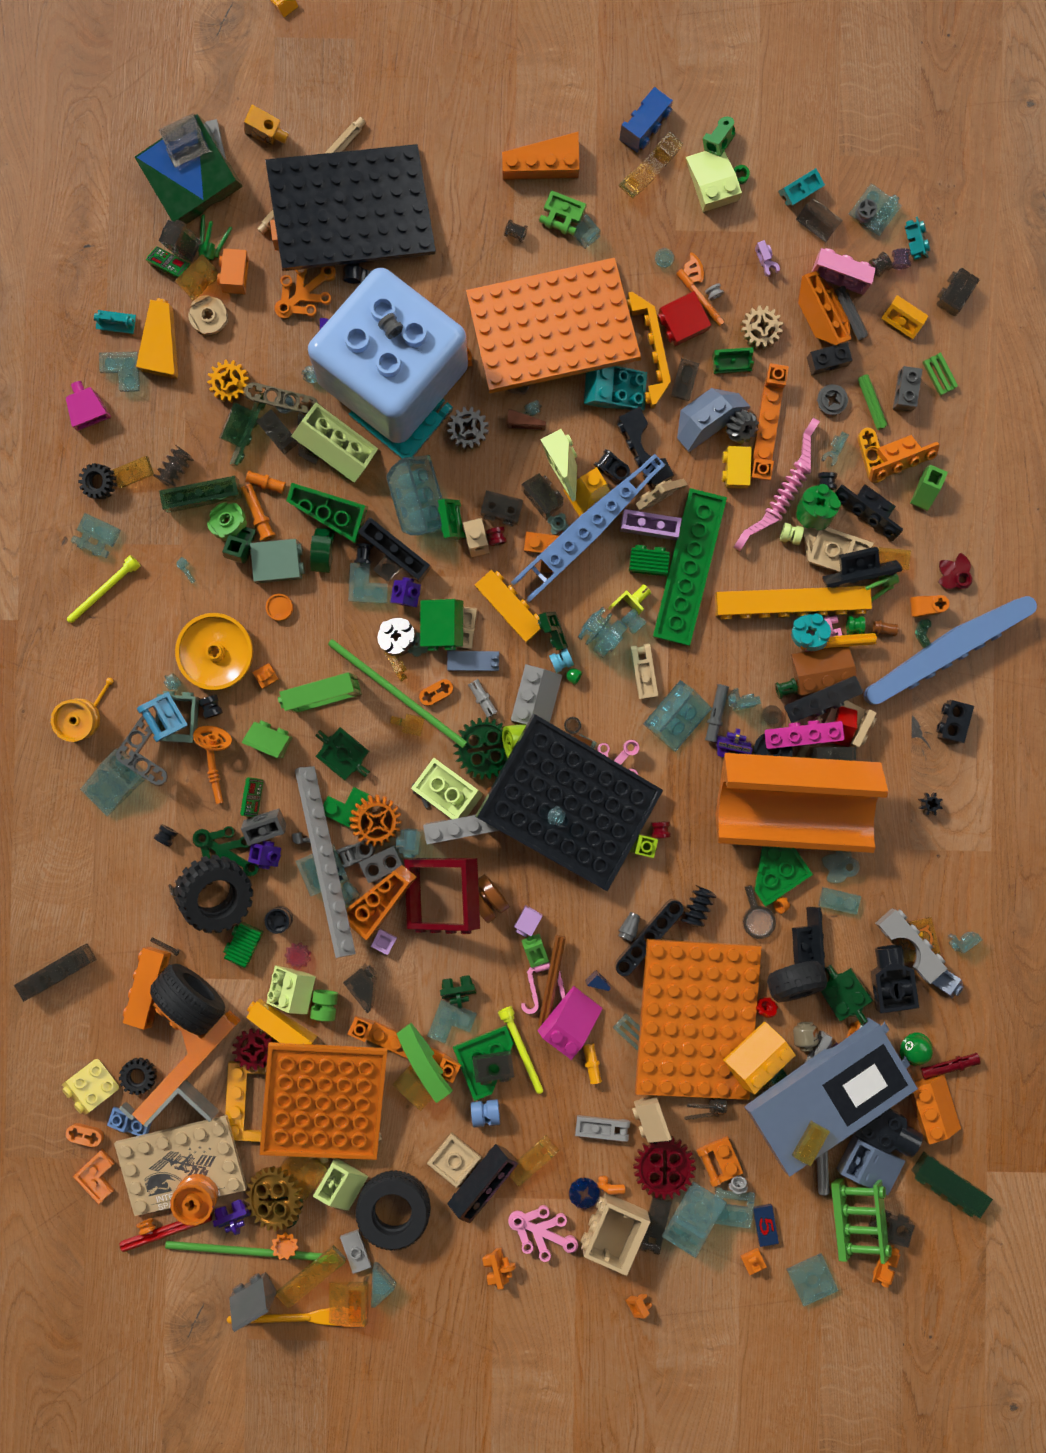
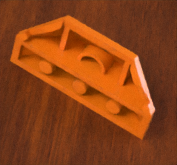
[798,271,851,345]

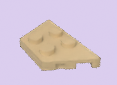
[636,478,687,510]
[802,525,874,573]

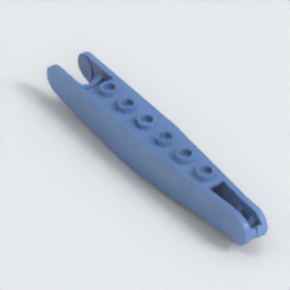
[511,454,665,602]
[864,596,1037,705]

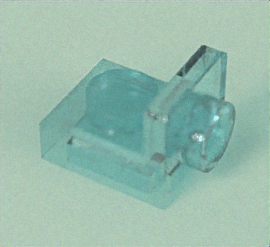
[948,931,982,953]

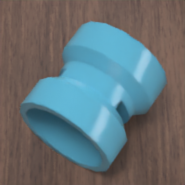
[549,648,574,673]

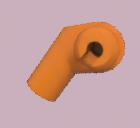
[597,1176,625,1195]

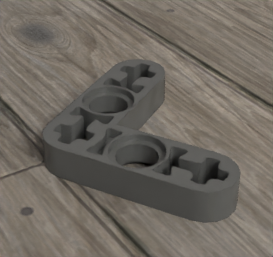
[116,716,168,786]

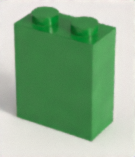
[420,599,464,651]

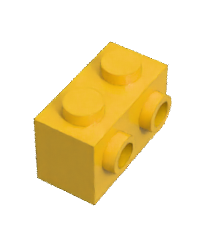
[722,446,751,488]

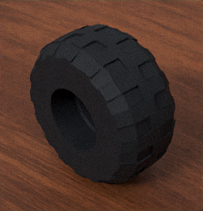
[767,961,827,1002]

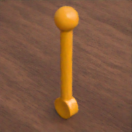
[94,678,114,708]

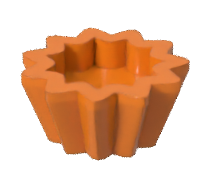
[270,1232,298,1260]

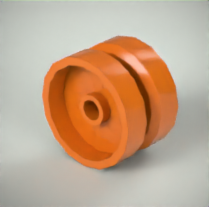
[170,1174,218,1226]

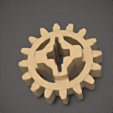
[741,306,783,349]

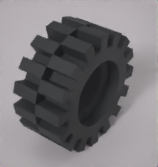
[78,463,117,499]
[119,1057,157,1095]

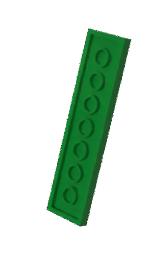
[652,488,727,646]

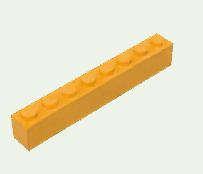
[715,586,872,620]

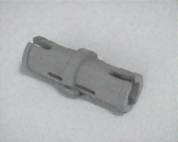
[468,679,498,717]

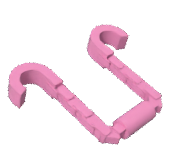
[521,962,565,1014]

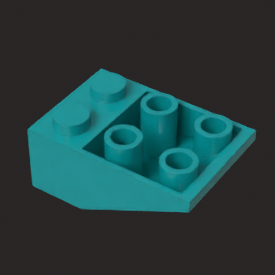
[584,366,647,411]

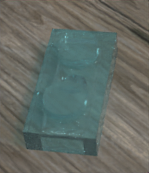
[818,887,861,915]

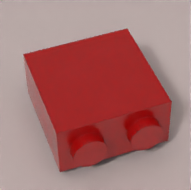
[657,291,711,347]

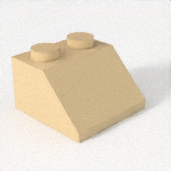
[632,1095,672,1143]

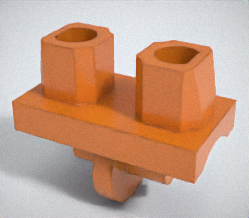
[482,1248,516,1289]

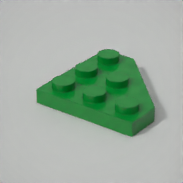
[754,846,813,907]
[453,1025,514,1101]

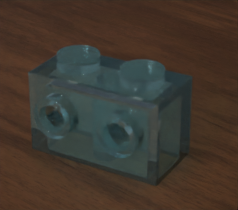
[396,828,423,858]

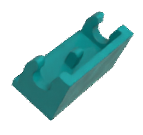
[778,168,825,206]

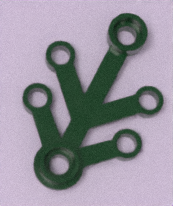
[193,826,259,876]

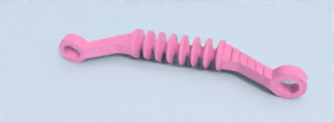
[733,417,820,551]

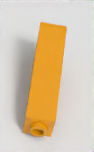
[136,298,178,379]
[246,999,317,1044]

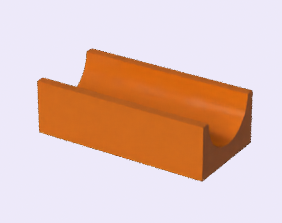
[715,753,888,853]

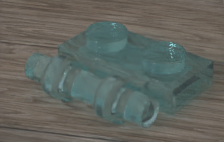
[71,513,121,558]

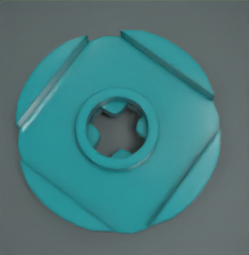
[791,614,831,651]

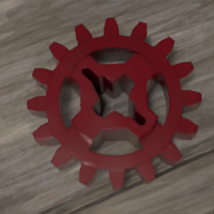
[232,1028,272,1071]

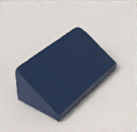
[585,970,611,991]

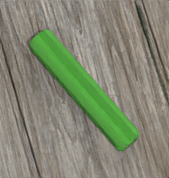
[858,375,887,430]

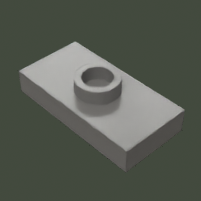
[340,1229,372,1274]

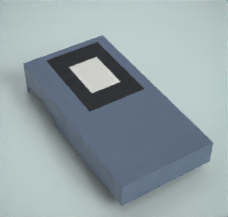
[744,1018,918,1177]

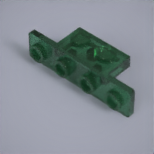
[219,393,266,465]

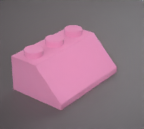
[812,248,875,295]

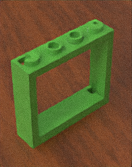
[278,672,362,713]

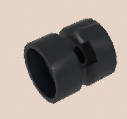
[264,906,293,934]

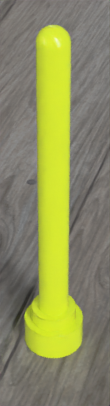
[67,555,141,623]
[498,1006,543,1094]

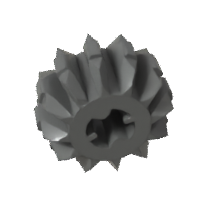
[725,409,759,444]

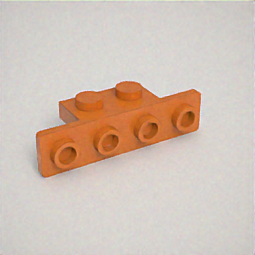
[869,435,940,482]

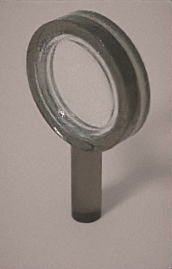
[742,885,776,939]

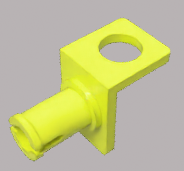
[608,584,651,615]

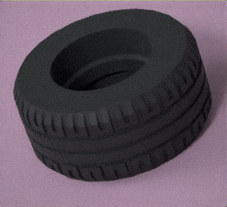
[150,964,225,1035]
[356,1170,431,1251]

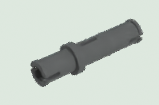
[705,684,729,743]

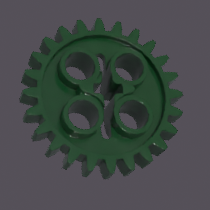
[453,717,508,780]

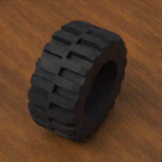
[174,855,254,933]

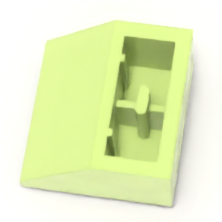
[266,966,316,1014]
[313,1158,368,1211]

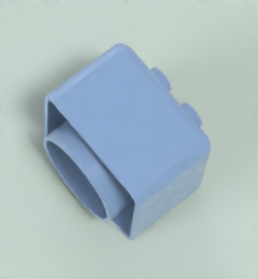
[308,268,468,443]

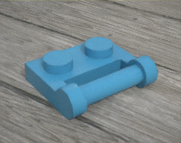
[137,692,187,742]

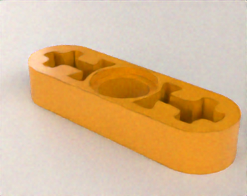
[857,428,885,483]

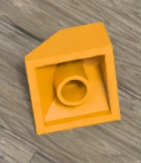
[563,467,610,517]

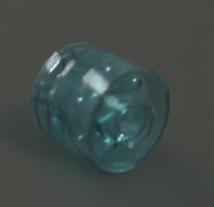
[577,607,628,658]

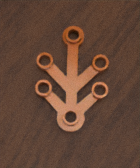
[275,266,337,319]

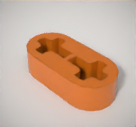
[419,679,454,706]
[66,1123,104,1147]

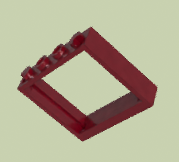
[404,858,480,934]

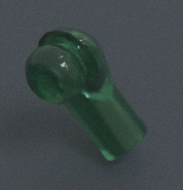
[915,619,932,648]

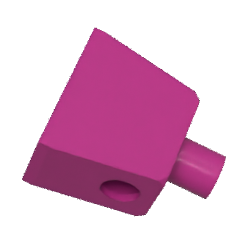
[66,381,111,431]

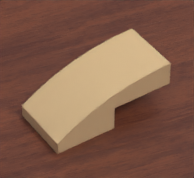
[462,607,477,649]

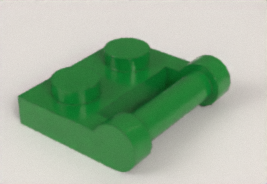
[438,498,466,540]

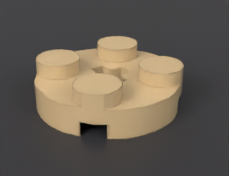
[188,295,228,336]

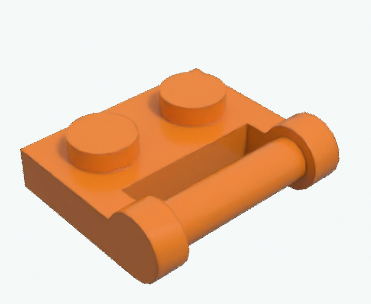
[696,1136,743,1187]

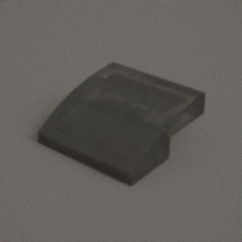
[159,113,210,168]

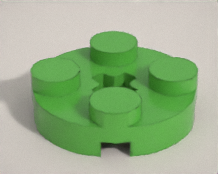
[207,502,247,541]

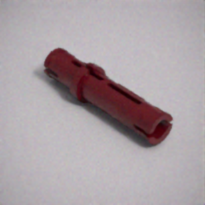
[921,1052,981,1080]

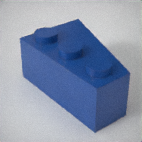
[619,87,673,153]

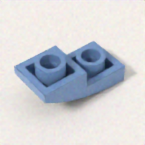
[107,1107,152,1136]

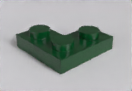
[538,612,568,651]

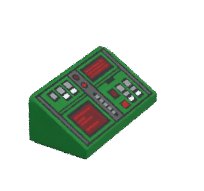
[146,246,191,281]
[240,777,264,817]

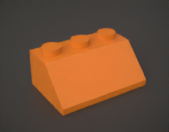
[910,1075,961,1145]

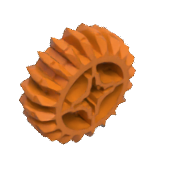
[349,794,402,847]

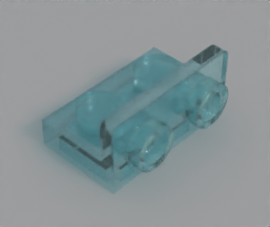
[728,688,761,711]

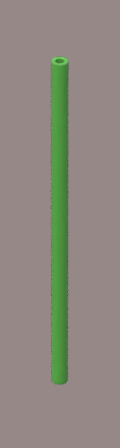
[328,639,467,748]
[165,1241,339,1263]

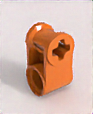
[910,595,950,617]

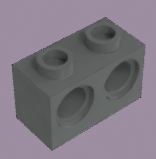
[893,366,923,412]
[359,845,404,885]

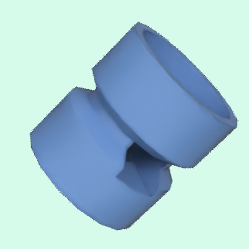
[471,1099,500,1128]

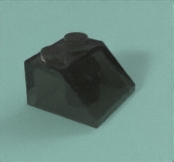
[521,473,564,520]
[343,963,377,1013]

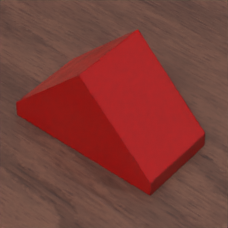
[829,706,858,747]

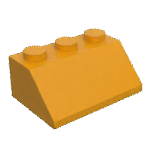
[723,1022,796,1094]

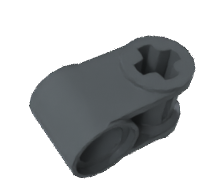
[336,840,375,868]

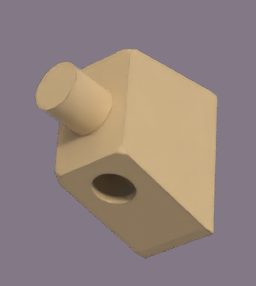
[463,518,490,558]

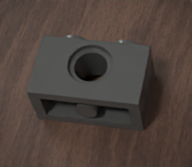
[241,808,286,846]

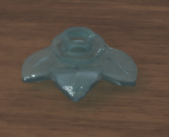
[821,851,860,883]

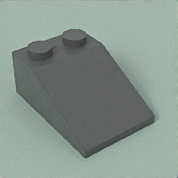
[229,1272,277,1332]

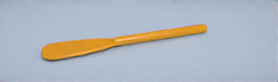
[227,1306,365,1326]

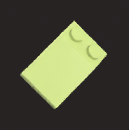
[685,151,742,212]
[540,429,577,502]
[411,758,483,819]

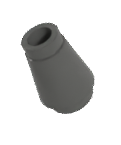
[618,912,641,942]

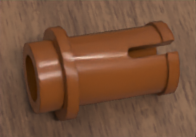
[872,620,898,636]

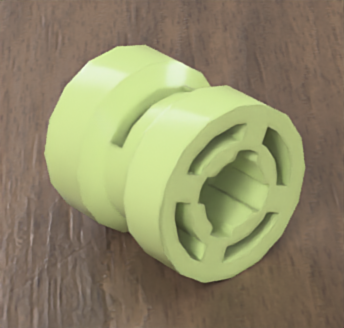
[780,523,804,545]

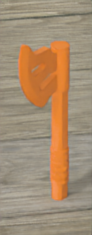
[676,252,725,326]

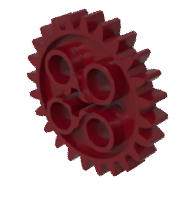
[633,1136,696,1200]

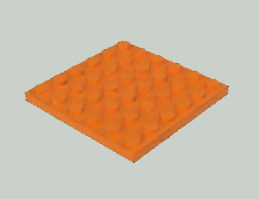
[259,1042,387,1160]

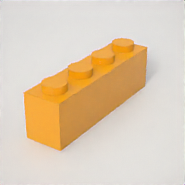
[475,569,541,643]

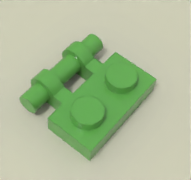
[539,190,587,236]

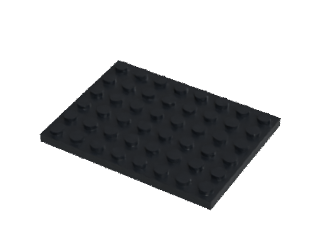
[265,144,436,271]
[475,714,663,892]

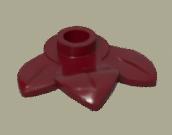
[938,553,973,589]

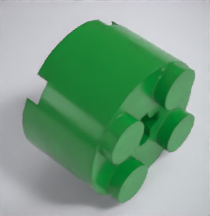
[796,484,841,531]

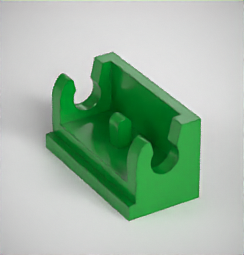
[712,347,754,374]

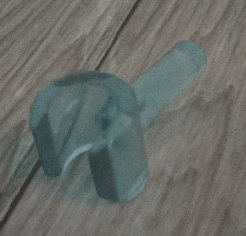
[176,557,195,583]

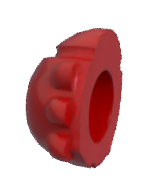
[756,997,778,1018]

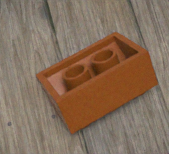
[791,646,857,695]

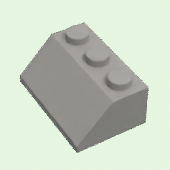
[511,664,562,725]

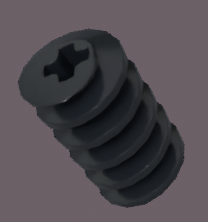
[681,885,717,927]

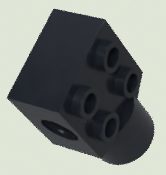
[870,945,919,1013]
[853,1108,923,1158]

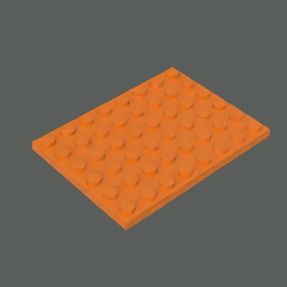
[466,258,641,393]
[635,939,762,1100]

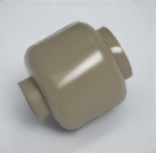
[793,1022,819,1051]

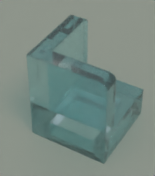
[574,214,601,249]

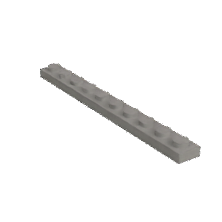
[295,766,356,958]

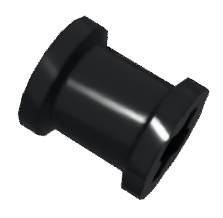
[354,543,373,565]

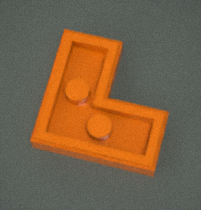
[73,1149,115,1205]

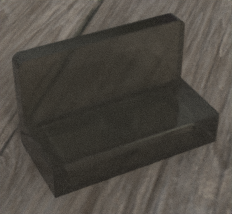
[796,198,843,243]

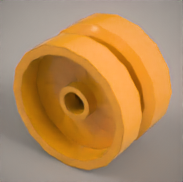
[50,698,100,742]

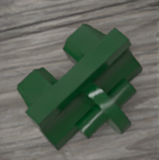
[440,975,476,1009]

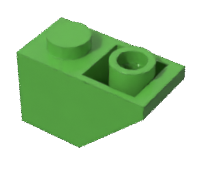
[910,465,948,511]

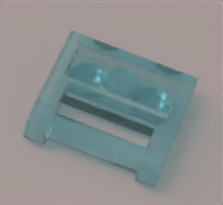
[712,1187,755,1229]

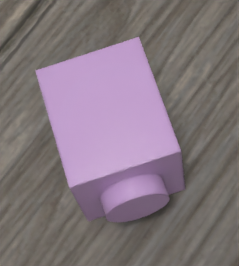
[514,905,542,937]

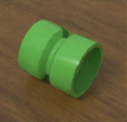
[310,990,338,1021]

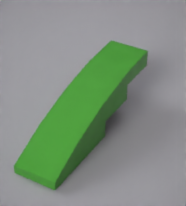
[396,1023,453,1103]

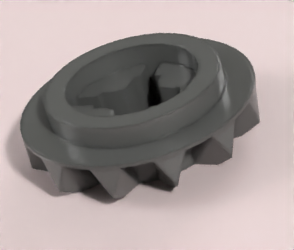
[817,384,848,415]

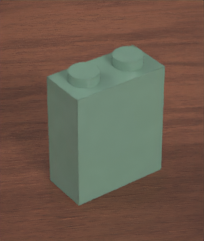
[250,539,305,583]

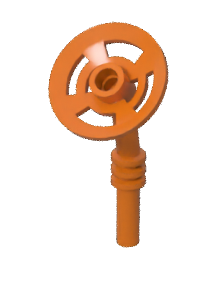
[193,726,232,804]

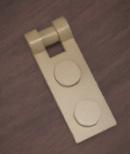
[631,643,658,699]

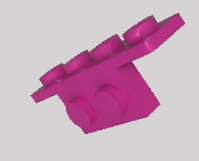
[765,720,845,749]

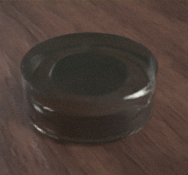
[762,705,782,724]

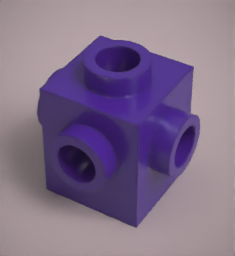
[390,577,421,607]
[248,841,281,869]

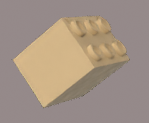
[581,1192,650,1276]

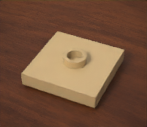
[427,1132,481,1188]

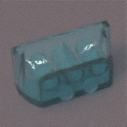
[386,455,443,535]

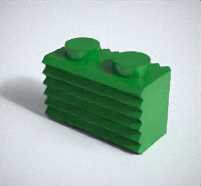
[628,545,670,576]
[223,922,264,968]

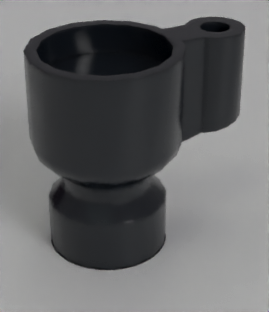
[343,263,371,284]

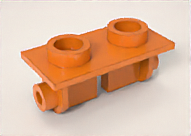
[872,1245,901,1288]

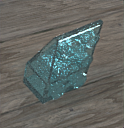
[80,749,148,816]
[662,1181,727,1258]

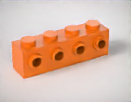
[123,947,171,1030]

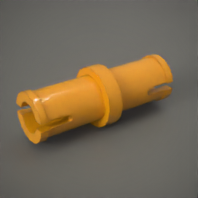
[583,1043,602,1084]

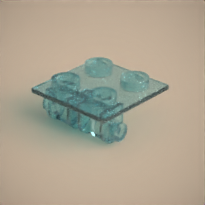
[849,183,902,236]

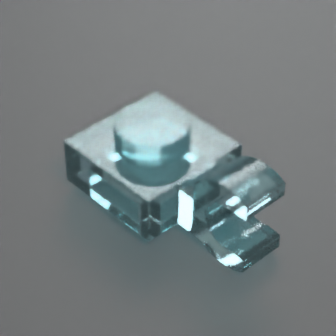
[821,431,849,466]

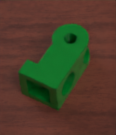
[702,116,736,157]

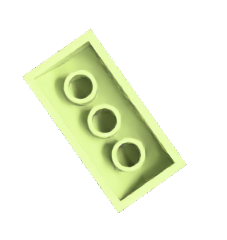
[291,403,378,483]

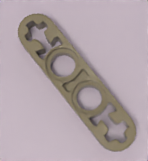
[244,382,318,414]

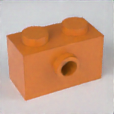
[217,249,249,294]

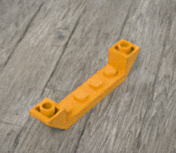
[626,292,671,409]

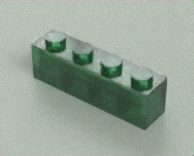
[159,476,242,513]
[911,1151,993,1218]

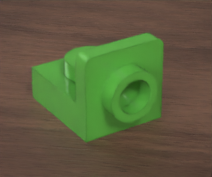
[522,934,549,968]

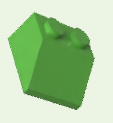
[242,720,292,758]

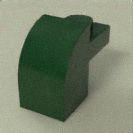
[222,527,256,564]
[310,528,335,573]

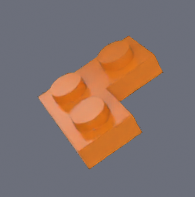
[524,532,559,574]

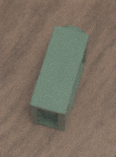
[155,691,199,743]

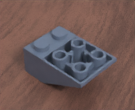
[836,1134,905,1195]

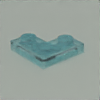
[99,352,140,392]
[348,563,388,604]
[427,999,477,1043]

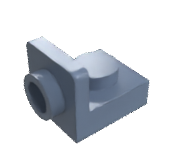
[931,970,963,998]

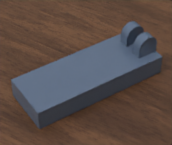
[447,651,499,671]

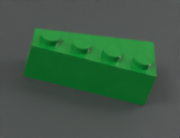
[286,483,368,543]

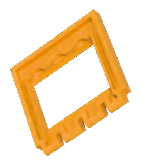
[225,1061,267,1142]

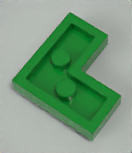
[323,787,370,830]

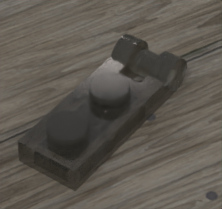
[640,1196,672,1255]

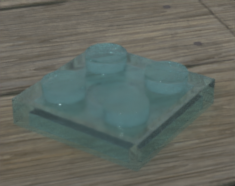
[787,1253,839,1306]

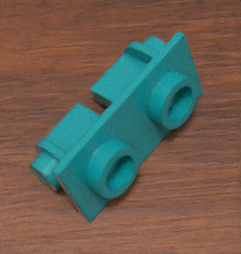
[905,216,930,260]
[94,310,136,334]

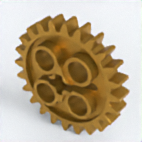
[245,1166,304,1232]

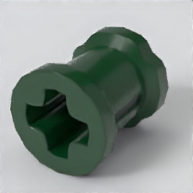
[775,678,798,699]

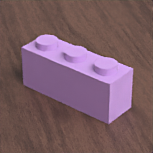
[620,509,682,540]

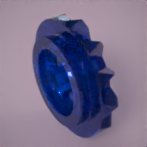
[569,1178,600,1210]

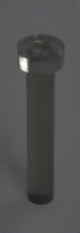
[150,937,181,956]

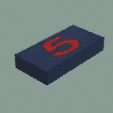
[752,1204,779,1247]

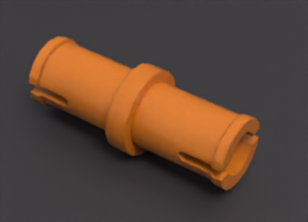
[245,470,286,494]

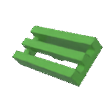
[922,352,958,396]

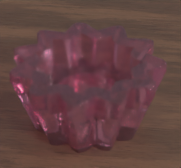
[284,942,311,970]

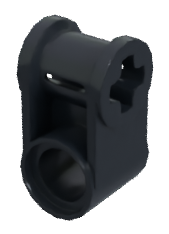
[593,449,630,483]

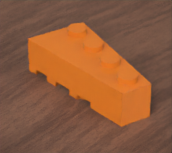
[502,132,579,180]
[346,865,416,940]

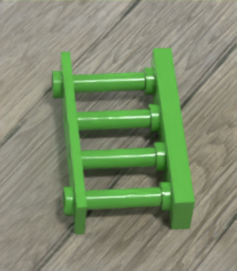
[831,1178,892,1264]

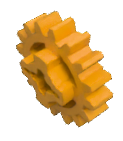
[207,359,250,403]

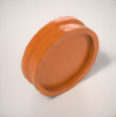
[266,594,293,621]

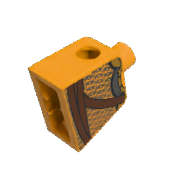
[244,105,289,145]

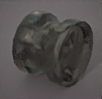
[869,252,893,277]

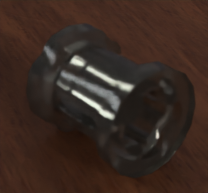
[504,219,528,243]

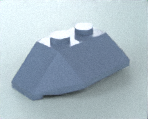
[677,388,750,452]

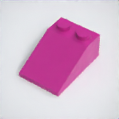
[537,986,603,1060]

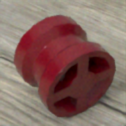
[486,527,507,546]
[651,822,671,838]

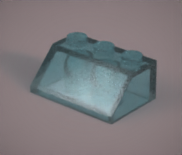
[643,680,712,752]

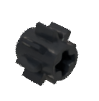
[918,792,943,815]

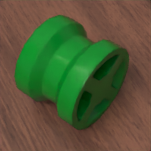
[846,616,865,635]

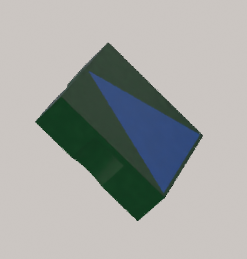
[135,114,243,228]

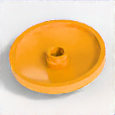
[175,613,253,690]

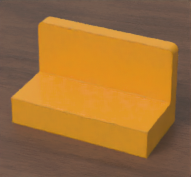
[881,295,928,339]

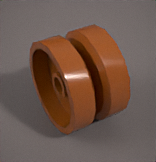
[478,874,510,924]

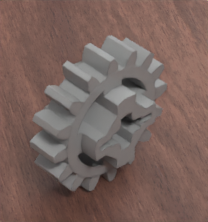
[447,407,489,449]

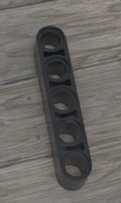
[615,899,684,976]

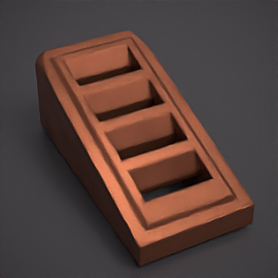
[508,409,546,430]

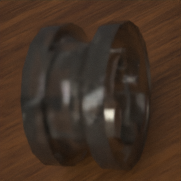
[564,717,581,734]

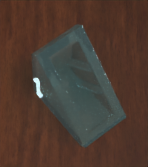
[371,1262,397,1308]

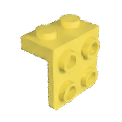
[62,1059,119,1115]

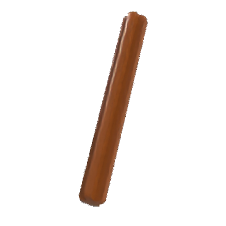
[538,935,566,1027]

